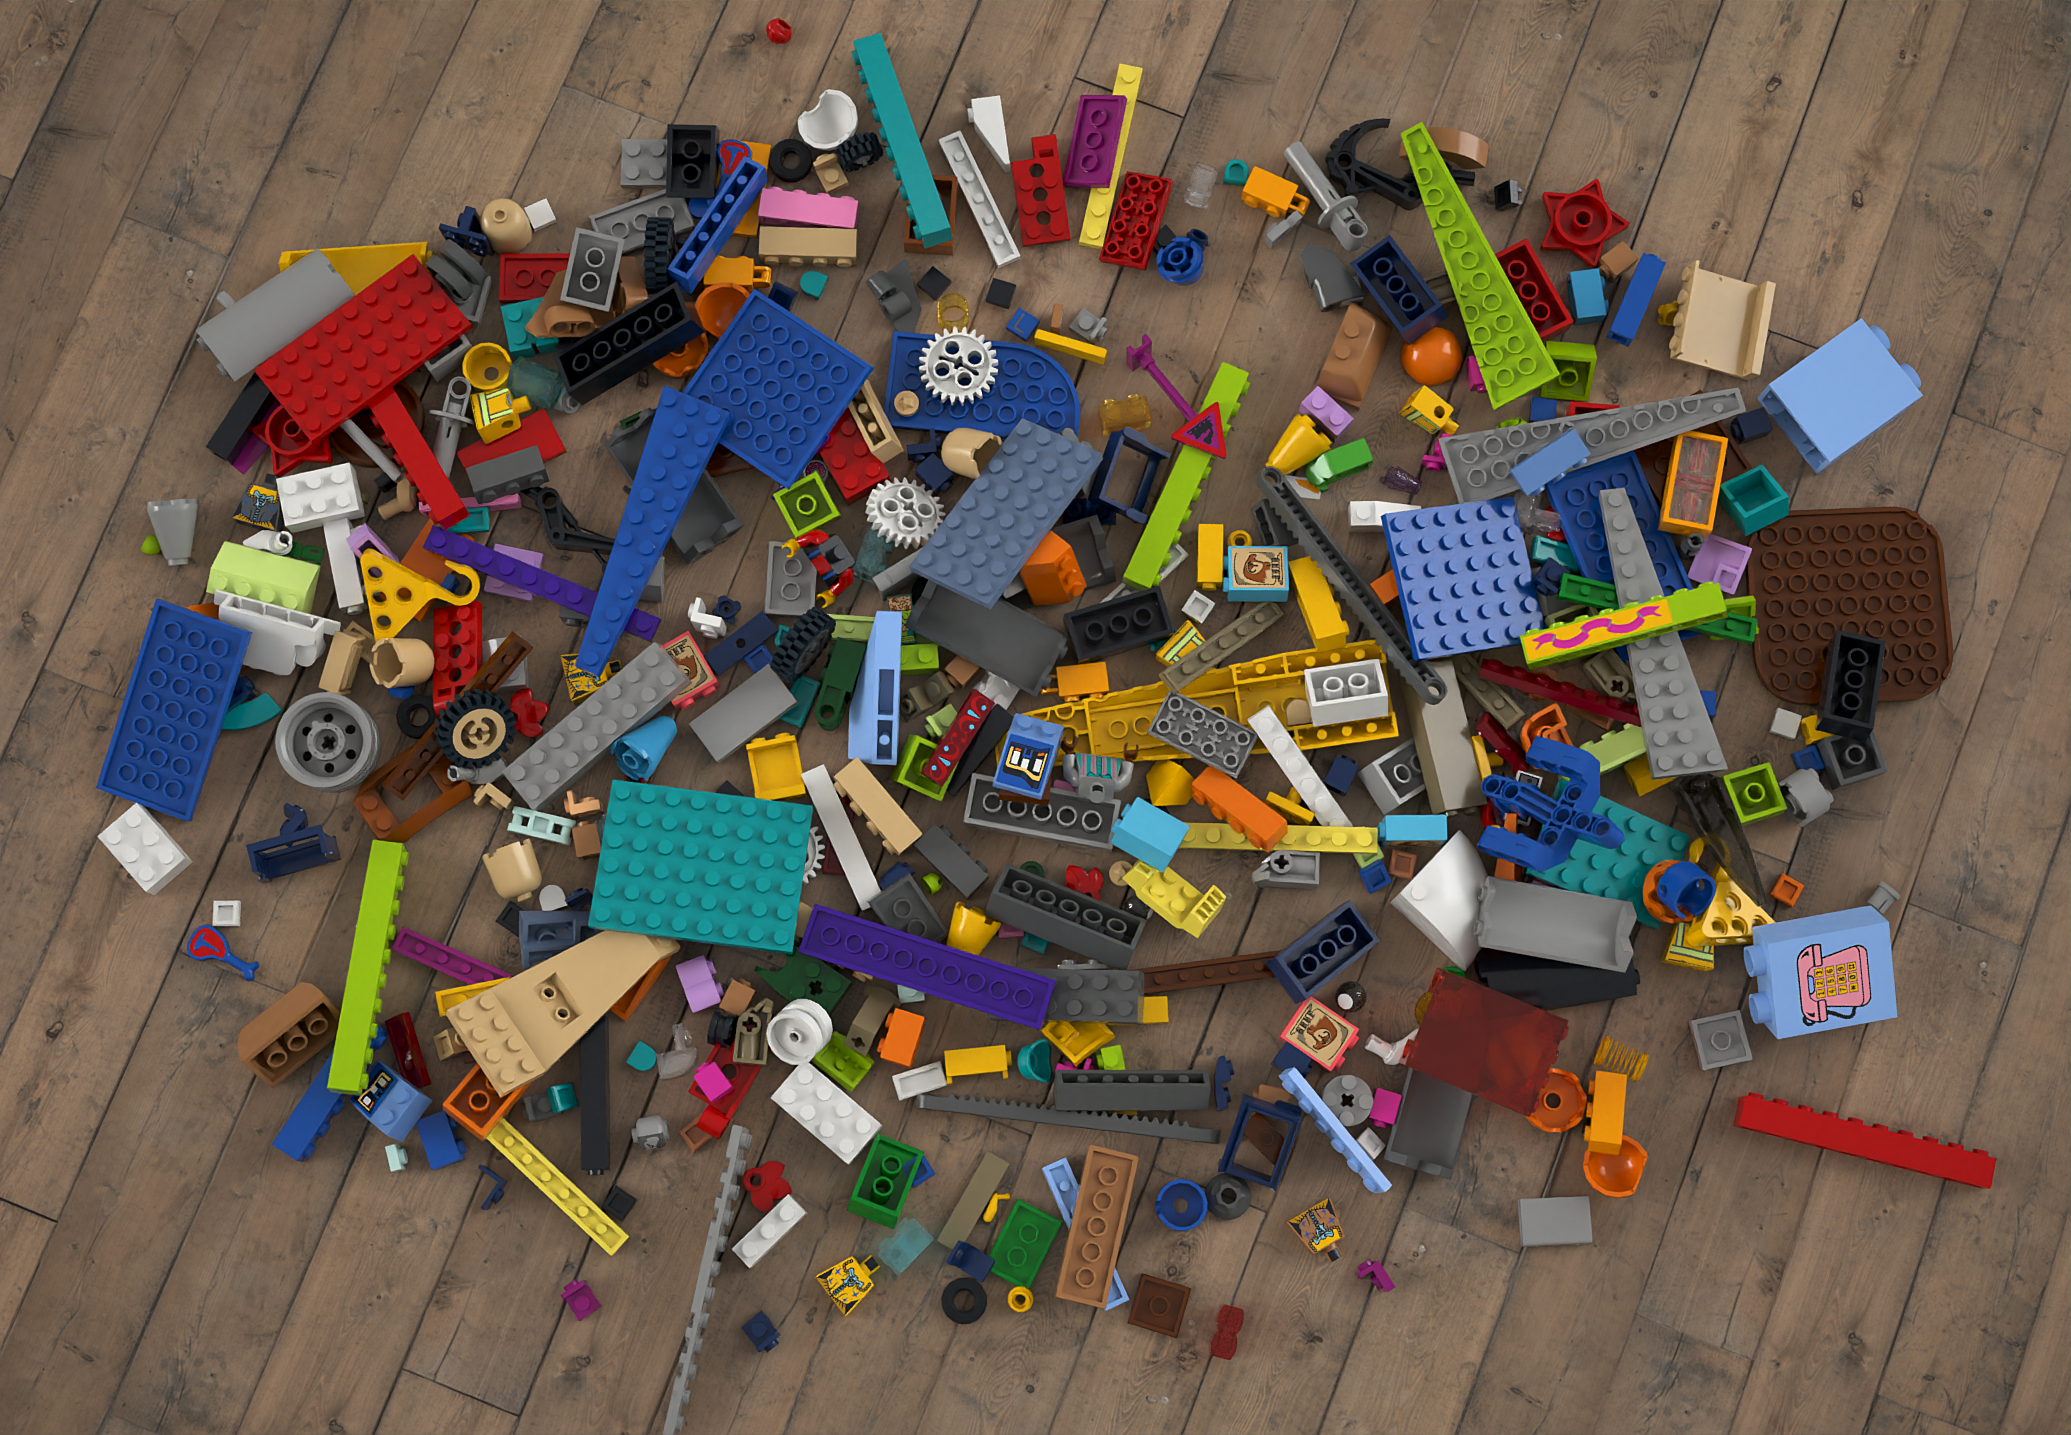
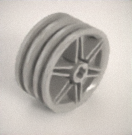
[275,692,381,793]

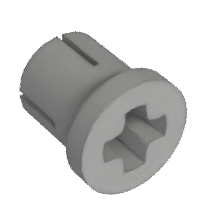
[1866,881,1901,915]

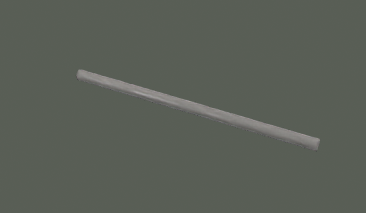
[216,291,404,483]

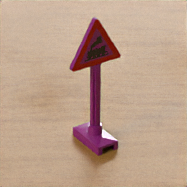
[1126,334,1227,459]

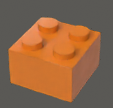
[877,1008,926,1069]

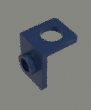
[565,888,593,911]
[478,1164,508,1210]
[946,1240,995,1282]

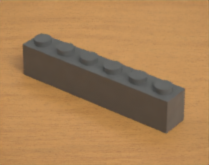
[1053,1070,1211,1111]

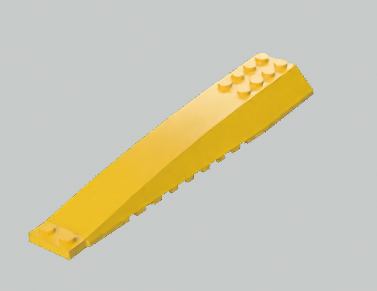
[995,639,1399,768]

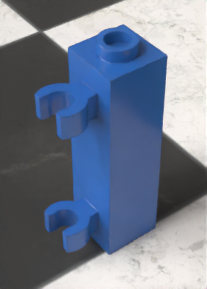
[1606,253,1666,347]

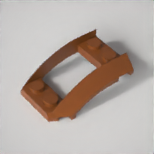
[352,744,473,843]

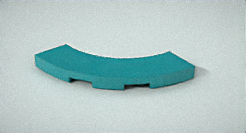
[221,692,284,731]

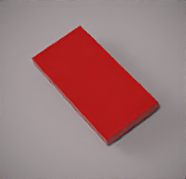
[1099,171,1173,271]
[456,408,567,475]

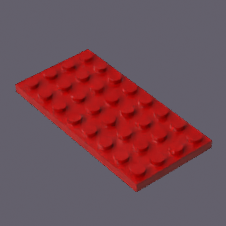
[254,254,473,445]

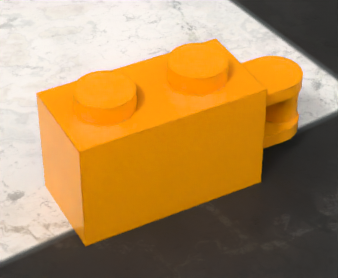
[1241,166,1310,219]
[703,256,771,294]
[1041,661,1109,703]

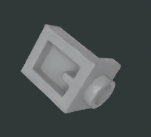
[1069,308,1108,345]

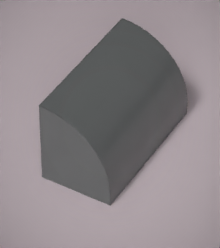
[1251,499,1299,548]

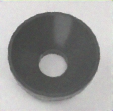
[1205,1173,1251,1220]

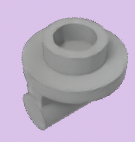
[554,387,580,414]

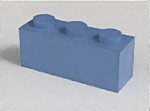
[1508,429,1591,496]

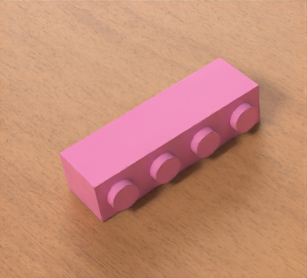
[758,187,859,229]

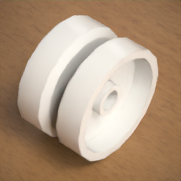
[766,999,833,1065]

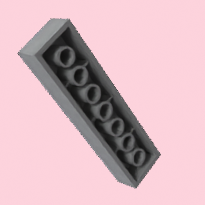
[502,642,692,812]

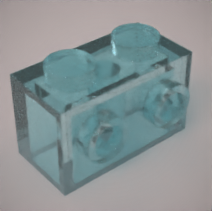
[506,356,563,409]
[852,524,895,582]
[876,1217,935,1276]

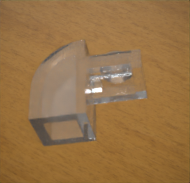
[1183,162,1220,210]
[1513,489,1561,536]
[656,1023,699,1081]

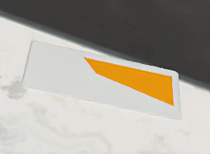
[1285,475,1321,499]

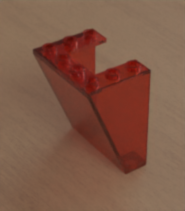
[1399,968,1569,1117]

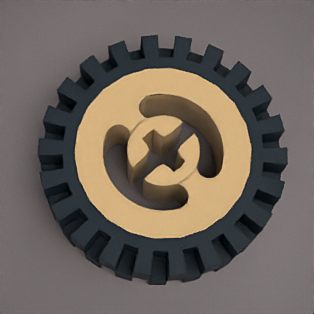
[434,689,516,769]

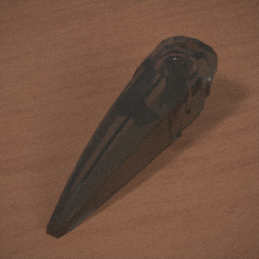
[1667,773,1767,907]

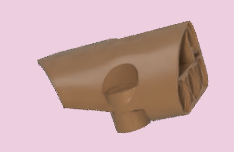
[525,256,648,338]

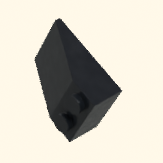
[666,124,720,199]

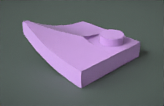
[1687,534,1752,595]

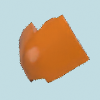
[1520,702,1573,769]

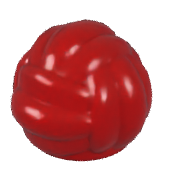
[766,18,792,44]

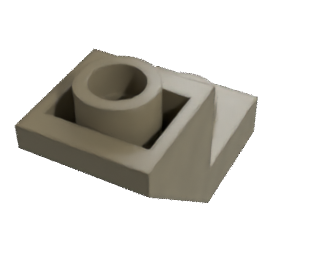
[900,671,955,722]

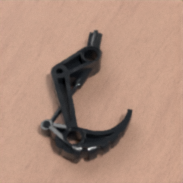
[1325,118,1475,210]
[520,485,631,573]

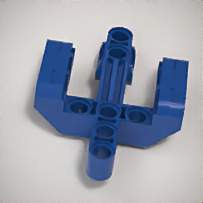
[1477,736,1624,873]

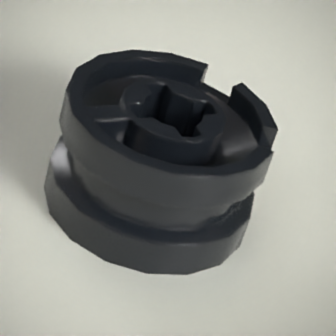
[707,1010,738,1049]

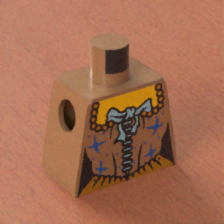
[1285,1197,1345,1263]

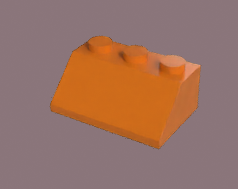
[1019,531,1087,606]

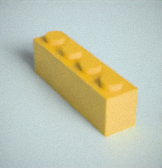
[1288,556,1349,653]

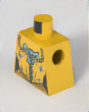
[561,653,622,705]
[816,1255,880,1316]

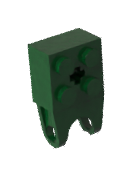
[815,637,867,731]
[754,945,853,1017]

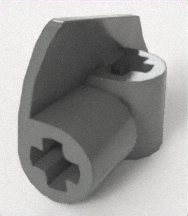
[1300,243,1365,312]
[866,259,922,333]

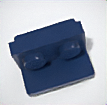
[439,206,495,257]

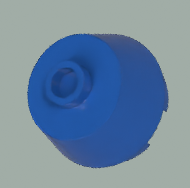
[1157,237,1204,286]

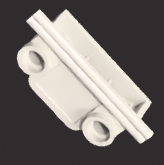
[214,589,341,675]

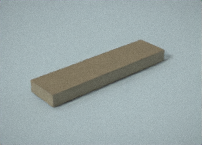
[1441,653,1526,732]
[936,1151,1010,1254]

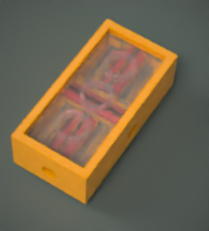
[1657,431,1728,539]

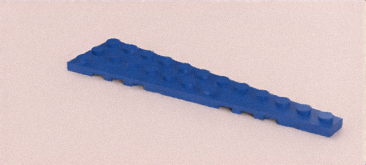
[575,385,731,678]

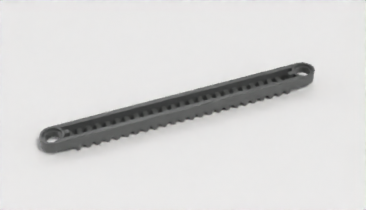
[1256,466,1448,705]
[915,1093,1221,1144]

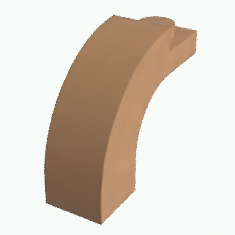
[1399,127,1489,170]

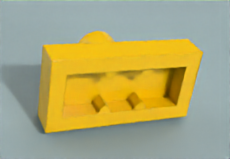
[1471,735,1503,782]
[1264,787,1315,826]

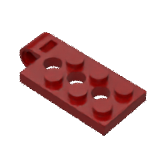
[1011,134,1071,247]
[433,600,482,717]
[688,1017,772,1140]

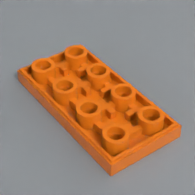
[378,518,476,623]

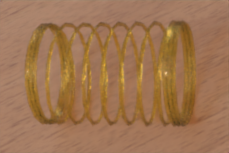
[938,293,969,334]

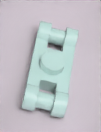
[507,806,576,846]

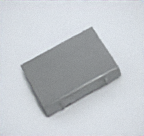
[872,547,923,601]
[1517,1196,1592,1248]

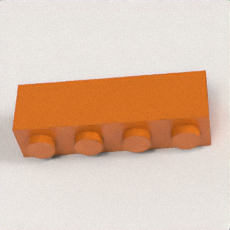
[1191,766,1288,853]

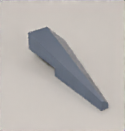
[519,911,605,969]

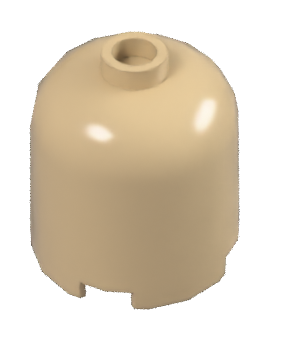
[480,198,533,254]
[941,428,1003,479]
[370,638,434,688]
[482,838,542,902]

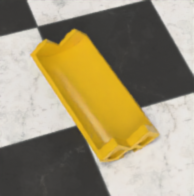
[278,242,434,296]

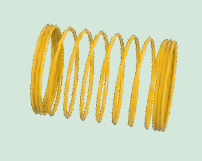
[1594,1036,1649,1082]

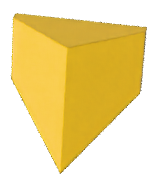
[1146,760,1195,806]

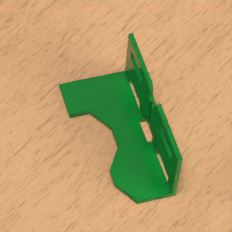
[275,542,324,565]

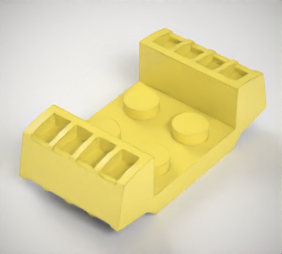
[1122,859,1226,938]

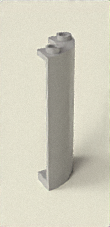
[195,248,355,382]
[1474,876,1637,973]

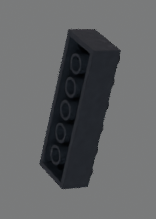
[554,282,705,405]

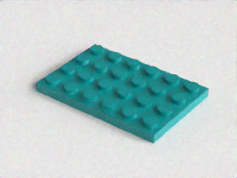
[1526,779,1690,929]

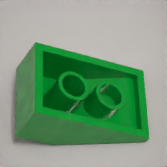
[846,1133,924,1230]

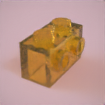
[1098,394,1152,436]

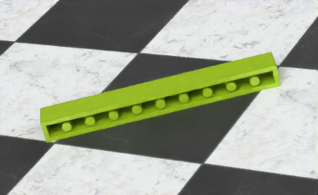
[1122,362,1251,591]
[327,840,409,1096]

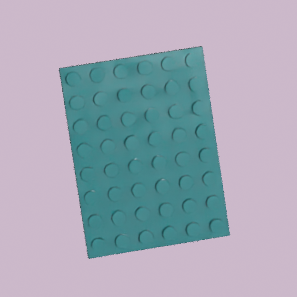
[588,779,813,954]

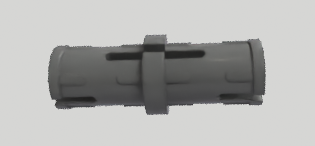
[1677,533,1704,560]

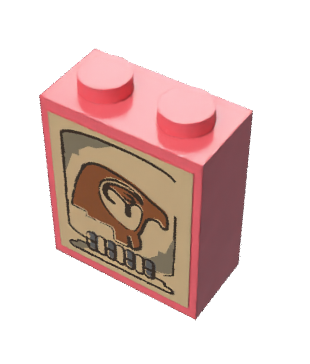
[662,631,720,710]
[1278,996,1359,1073]

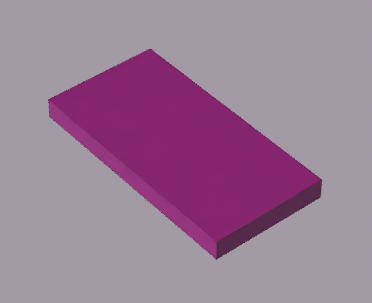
[1063,95,1127,188]

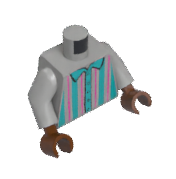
[1061,735,1139,803]

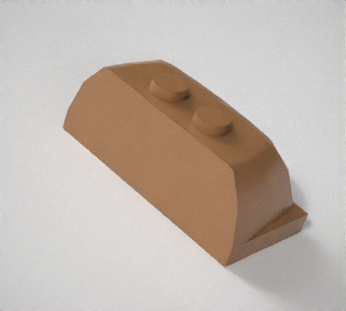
[1315,302,1394,411]
[238,982,341,1088]

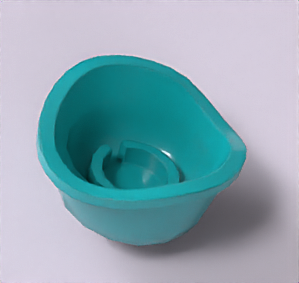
[1017,1038,1053,1083]

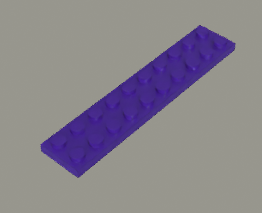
[798,904,1056,1030]

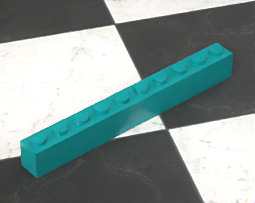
[851,33,953,249]

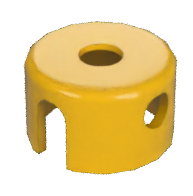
[462,342,516,393]

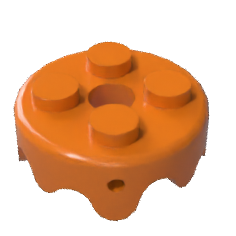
[653,333,709,378]
[1643,860,1701,924]
[1521,1068,1587,1133]

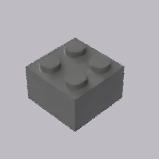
[1816,731,1888,790]

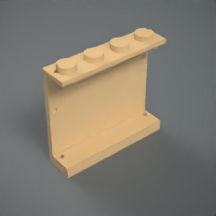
[1669,260,1776,381]

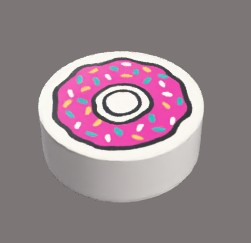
[803,460,828,483]

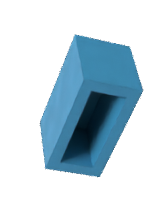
[1566,268,1609,326]

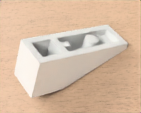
[967,95,1010,173]
[1347,501,1421,533]

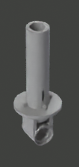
[1283,142,1368,251]
[429,377,476,479]

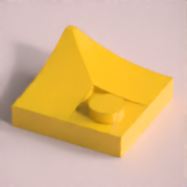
[1041,1022,1115,1067]

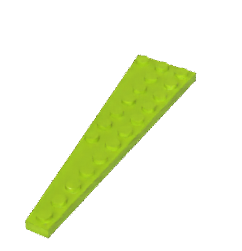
[1400,122,1560,411]

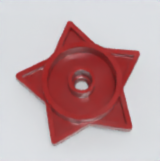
[1540,179,1629,269]
[252,405,333,478]

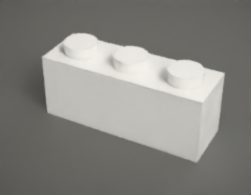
[732,1194,808,1268]

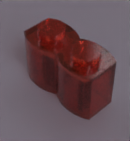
[1209,1304,1244,1360]

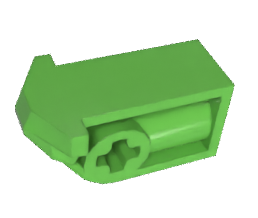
[1305,438,1373,493]

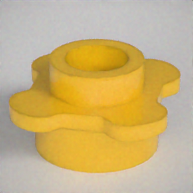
[1657,301,1679,326]

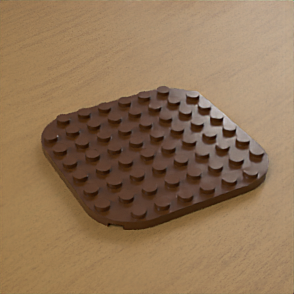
[1745,507,1953,705]

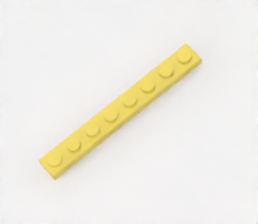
[1079,63,1143,250]
[1179,822,1378,854]
[487,1118,630,1256]

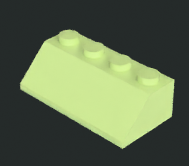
[206,541,321,614]
[1557,723,1647,782]

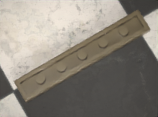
[1158,602,1285,695]

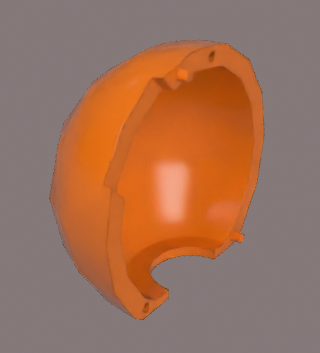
[695,282,750,339]
[1400,326,1463,386]
[1583,1135,1648,1199]

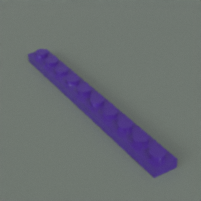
[423,525,661,643]

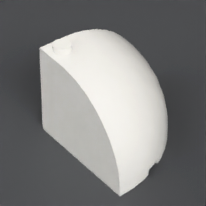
[1390,830,1488,972]

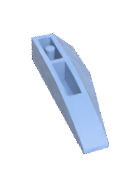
[848,611,902,765]

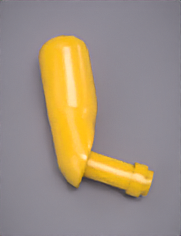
[983,1192,1010,1222]

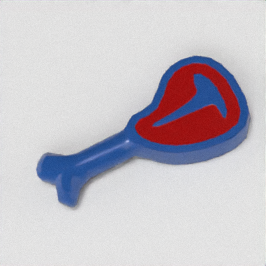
[707,139,752,207]
[187,925,259,981]

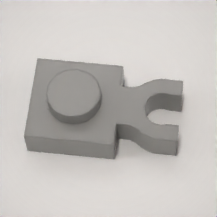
[1264,210,1303,250]

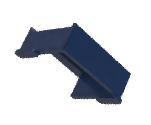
[1087,427,1171,525]
[246,825,341,883]
[1217,1093,1302,1191]

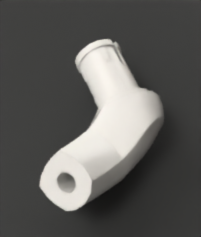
[243,530,292,556]
[1364,1029,1420,1065]

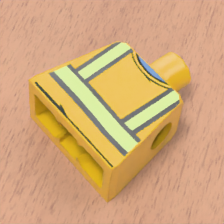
[1399,385,1459,435]
[470,388,531,444]
[1155,620,1216,670]
[1661,920,1714,972]

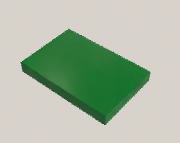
[989,1198,1063,1289]

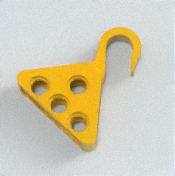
[360,548,480,642]
[1687,834,1776,946]

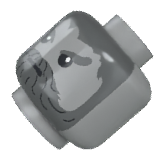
[632,1115,670,1150]

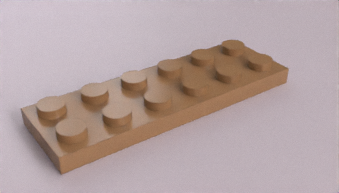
[1054,1144,1139,1309]

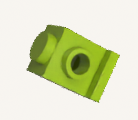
[1095,1045,1126,1070]

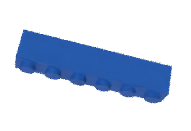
[667,156,768,293]
[272,1023,388,1162]

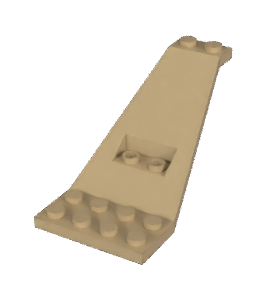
[446,930,681,1098]

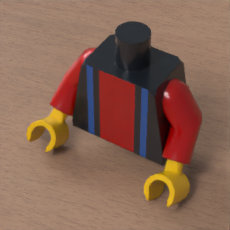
[781,529,856,608]

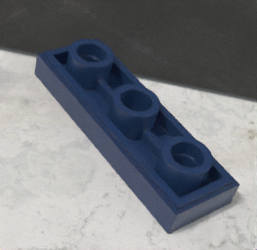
[703,611,778,676]

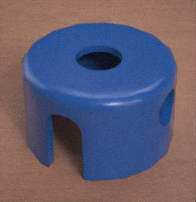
[1657,861,1716,919]
[1155,1179,1208,1231]

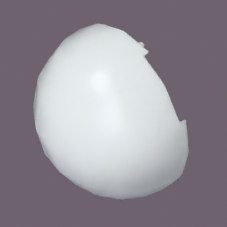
[798,89,858,151]

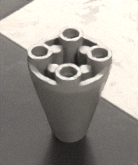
[147,499,198,565]

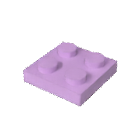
[483,544,545,603]

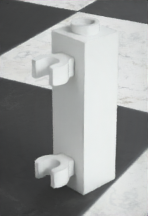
[323,518,380,615]

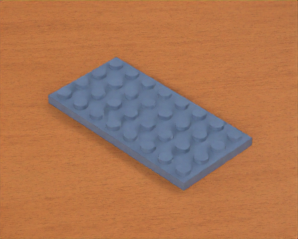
[909,418,1103,610]

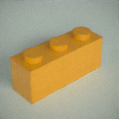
[1584,1071,1627,1155]

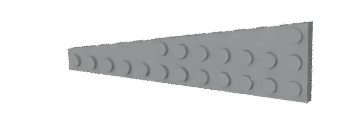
[1437,388,1746,504]
[1598,488,1728,780]
[663,1125,753,1435]

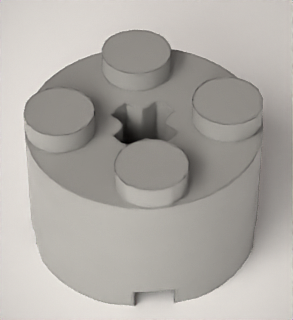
[1778,768,1834,827]
[1320,1075,1374,1127]

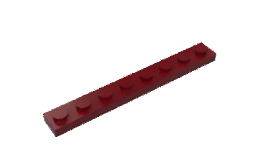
[1479,658,1642,727]

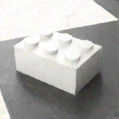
[276,463,365,533]
[1304,659,1388,727]
[97,803,193,895]

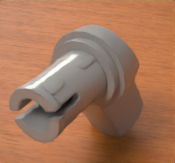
[447,757,509,784]

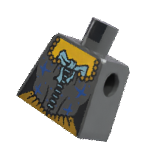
[231,474,284,532]

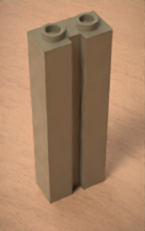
[1398,660,1488,818]

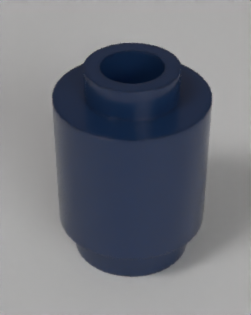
[878,862,915,890]

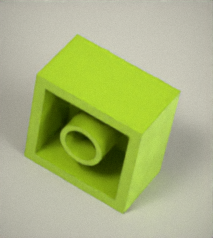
[773,471,843,539]
[1715,762,1788,830]

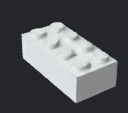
[771,1062,883,1165]

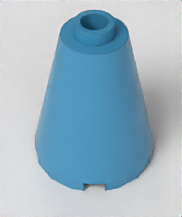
[610,715,677,781]

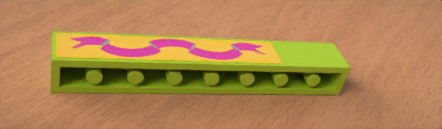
[1520,582,1728,670]

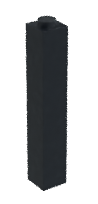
[206,357,276,465]
[580,1015,610,1175]

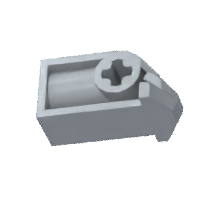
[1251,850,1320,890]

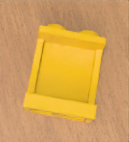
[746,733,807,802]

